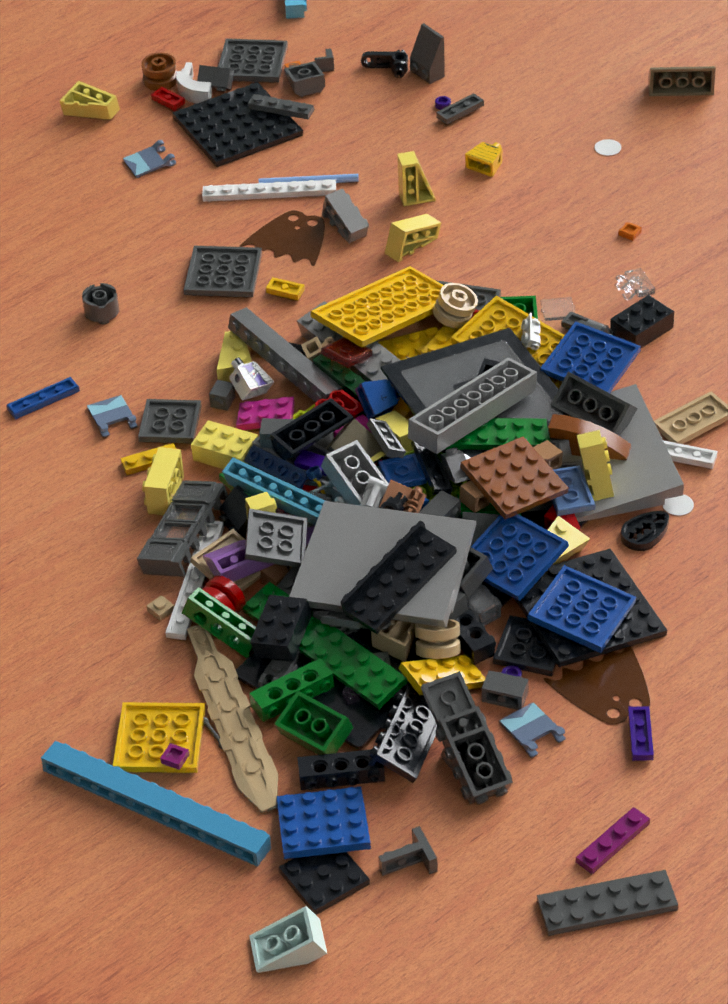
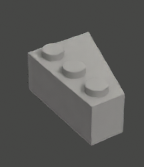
[321,188,369,243]

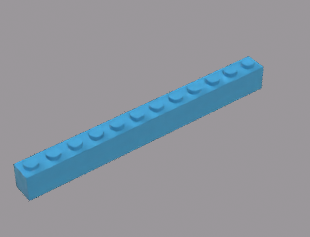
[41,741,271,867]

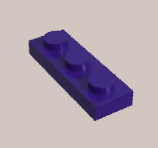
[628,706,654,761]

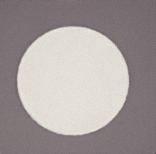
[595,139,621,156]
[663,494,694,516]

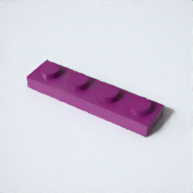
[576,807,650,874]

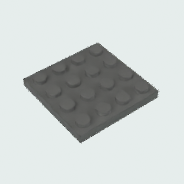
[218,39,288,83]
[184,246,262,297]

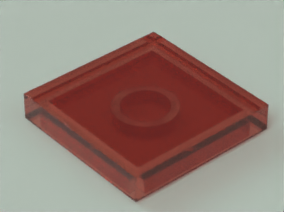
[321,337,373,368]

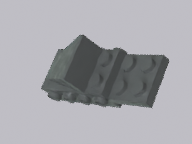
[421,671,513,805]

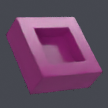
[160,743,189,770]

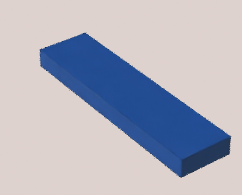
[6,377,80,420]

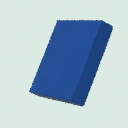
[379,453,427,487]

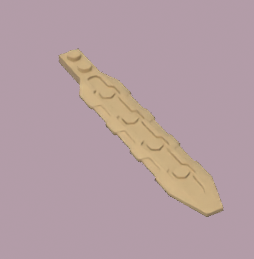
[187,625,278,813]

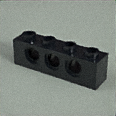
[454,609,496,665]
[297,749,385,790]

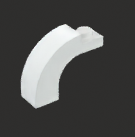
[176,62,212,104]

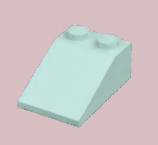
[249,906,327,973]

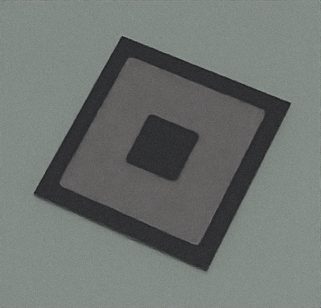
[381,328,572,457]

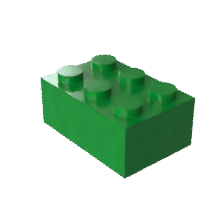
[274,690,354,755]

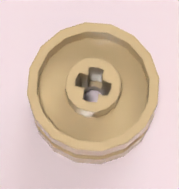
[433,283,478,328]
[415,619,460,659]

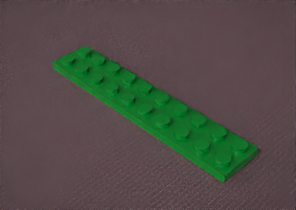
[242,581,408,709]

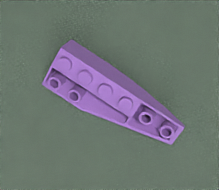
[203,526,315,582]

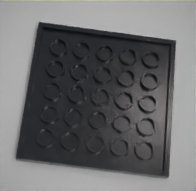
[173,82,303,167]
[515,548,668,667]

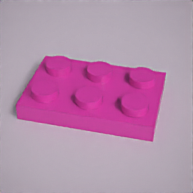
[236,397,295,430]

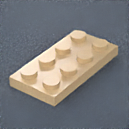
[654,392,728,444]

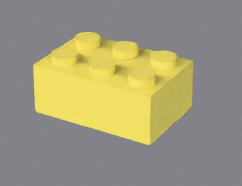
[191,420,258,469]
[142,447,184,515]

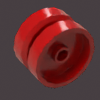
[202,575,246,614]

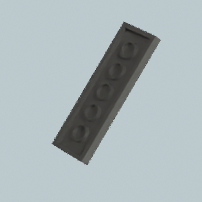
[537,870,678,936]

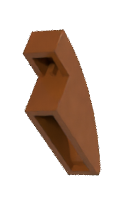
[548,414,631,460]

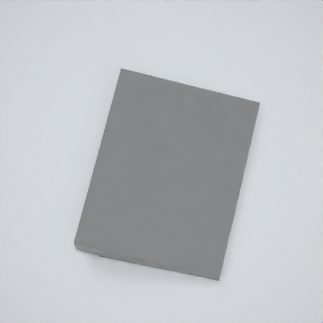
[549,384,684,522]
[289,501,476,627]

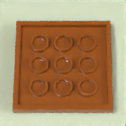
[460,437,569,520]

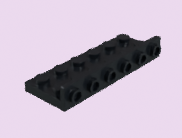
[340,520,457,634]
[368,681,437,783]

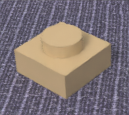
[147,595,174,621]

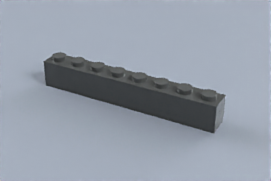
[228,307,342,403]

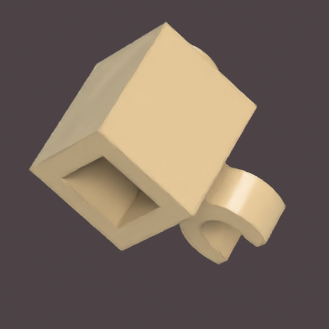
[301,336,338,363]

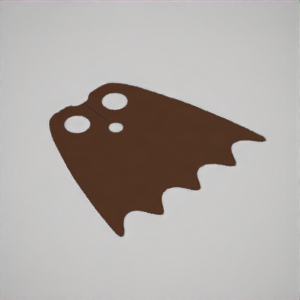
[240,210,325,266]
[544,646,650,724]

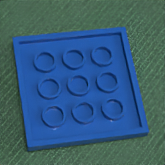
[540,321,641,393]
[471,514,569,601]
[527,565,636,653]
[277,786,371,859]

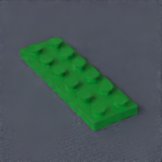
[445,418,550,450]

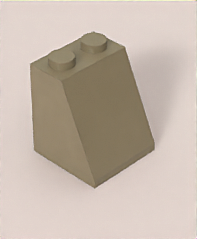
[325,419,386,458]

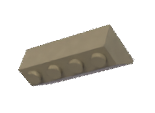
[648,66,716,96]

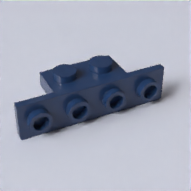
[244,445,308,489]

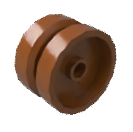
[142,53,177,91]

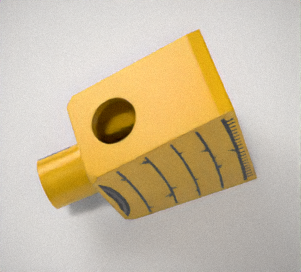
[465,142,502,177]

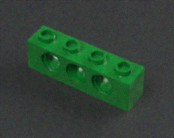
[182,587,256,658]
[249,658,334,722]

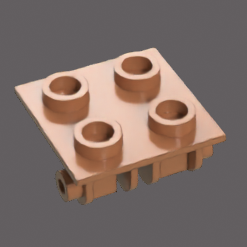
[379,480,426,513]

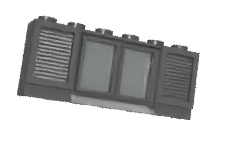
[137,480,228,577]

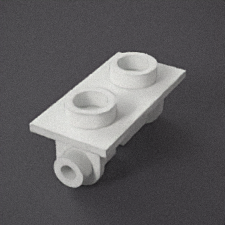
[521,313,540,350]

